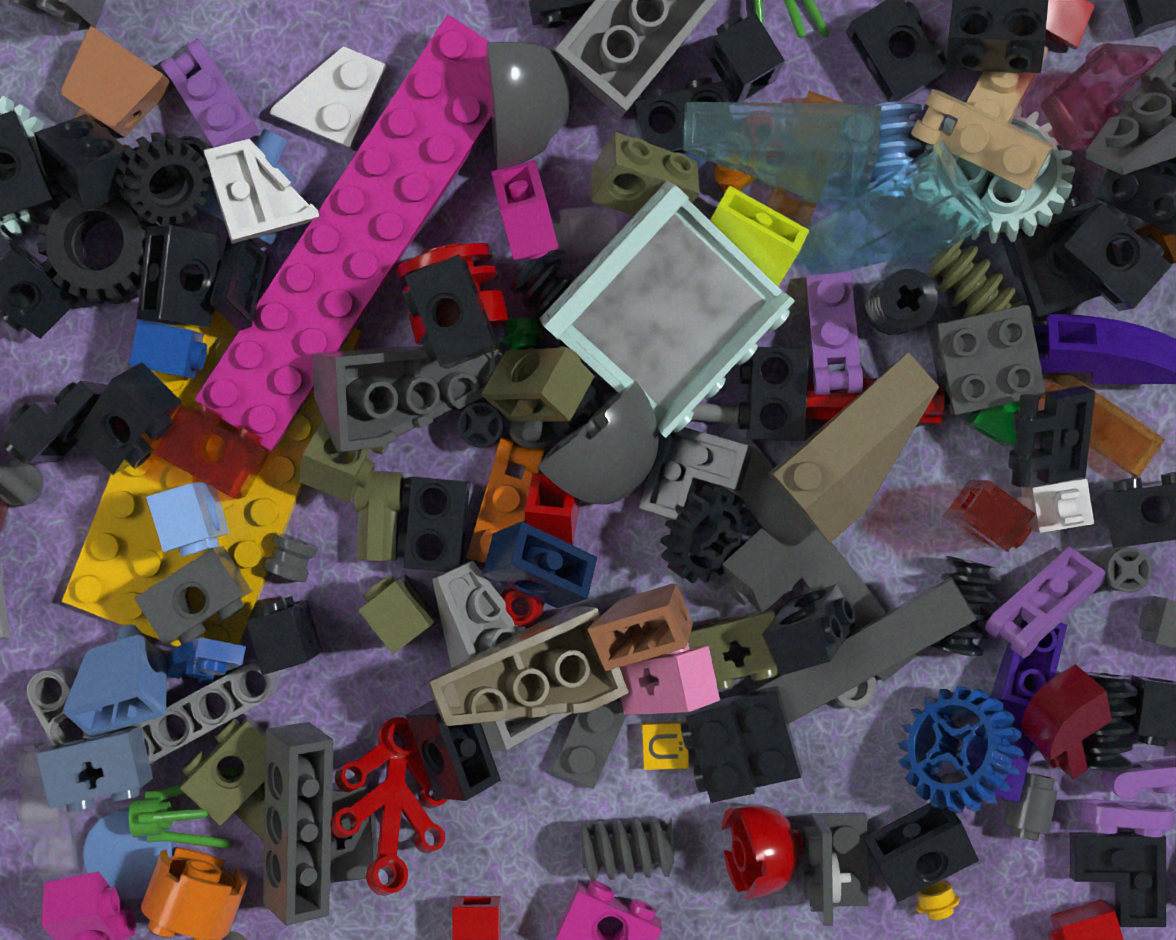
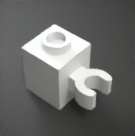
[1017,478,1094,533]

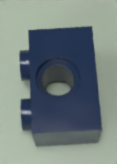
[482,522,597,609]

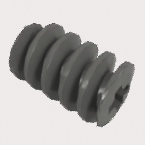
[581,817,674,881]

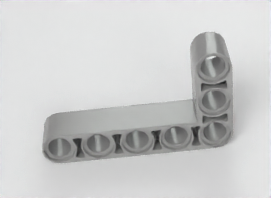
[26,660,280,774]

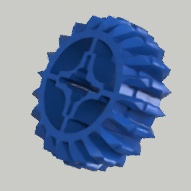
[897,686,1024,813]

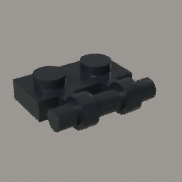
[1008,385,1096,487]

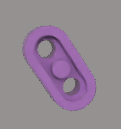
[1080,799,1174,837]

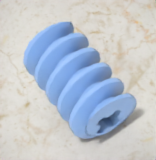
[862,102,923,201]

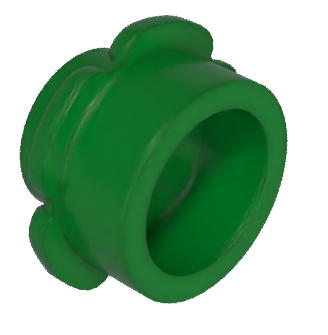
[501,318,546,350]

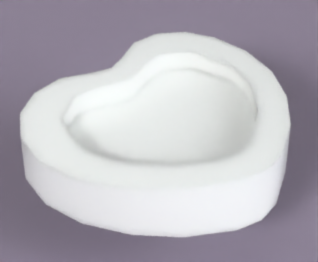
[832,853,851,903]

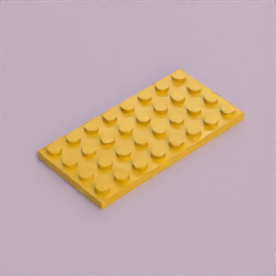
[62,274,363,647]

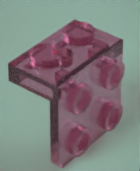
[1040,43,1163,150]

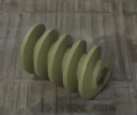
[926,231,1024,318]

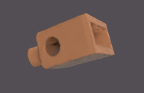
[61,26,174,137]
[588,584,693,671]

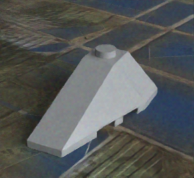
[432,561,572,752]

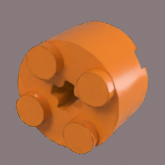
[141,848,248,940]

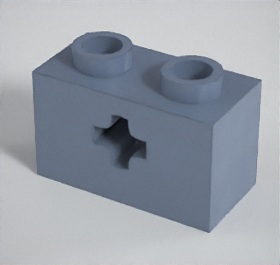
[36,725,153,812]

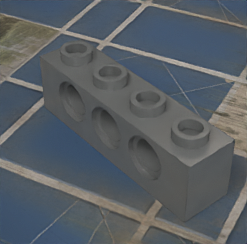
[263,722,333,926]

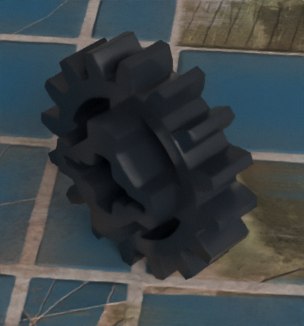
[660,485,751,583]

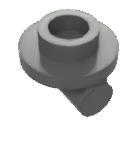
[509,421,554,449]
[0,461,43,506]

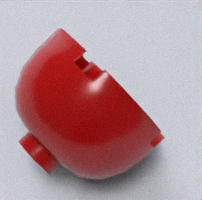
[722,804,803,900]

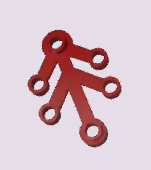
[331,717,448,896]

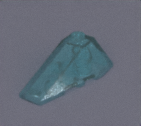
[683,102,881,206]
[796,141,993,275]

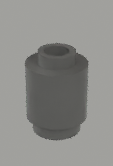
[1003,772,1058,841]

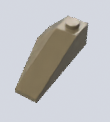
[768,352,939,544]
[427,605,629,726]

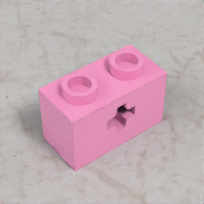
[619,643,720,715]

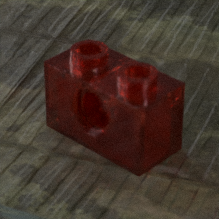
[154,402,271,499]
[943,480,1035,552]

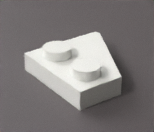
[270,46,387,150]
[203,139,319,244]

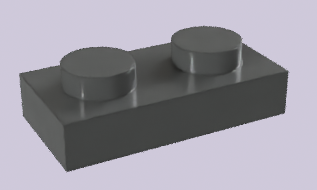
[552,699,627,789]

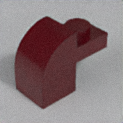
[1021,664,1112,779]

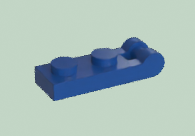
[166,637,246,684]

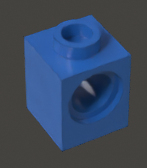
[129,319,207,379]

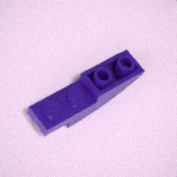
[1033,314,1176,384]
[984,617,1068,803]

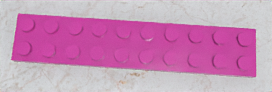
[194,14,492,451]

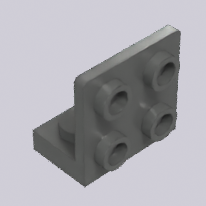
[926,305,1045,415]
[803,812,868,926]

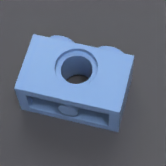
[146,481,230,557]

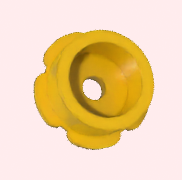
[915,880,960,920]

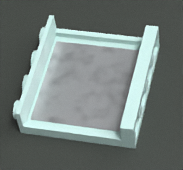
[539,181,795,438]

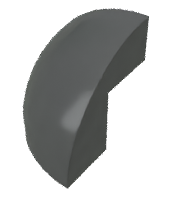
[485,42,574,170]
[537,381,658,505]

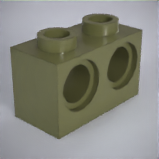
[591,132,700,216]
[298,419,388,502]

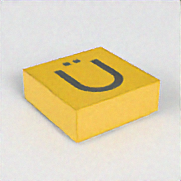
[642,721,689,770]

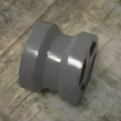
[263,533,318,582]
[1095,547,1152,593]

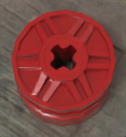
[396,243,510,345]

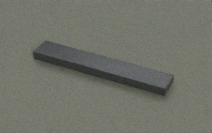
[732,440,919,682]
[746,577,976,724]

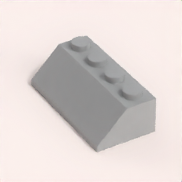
[555,0,717,118]

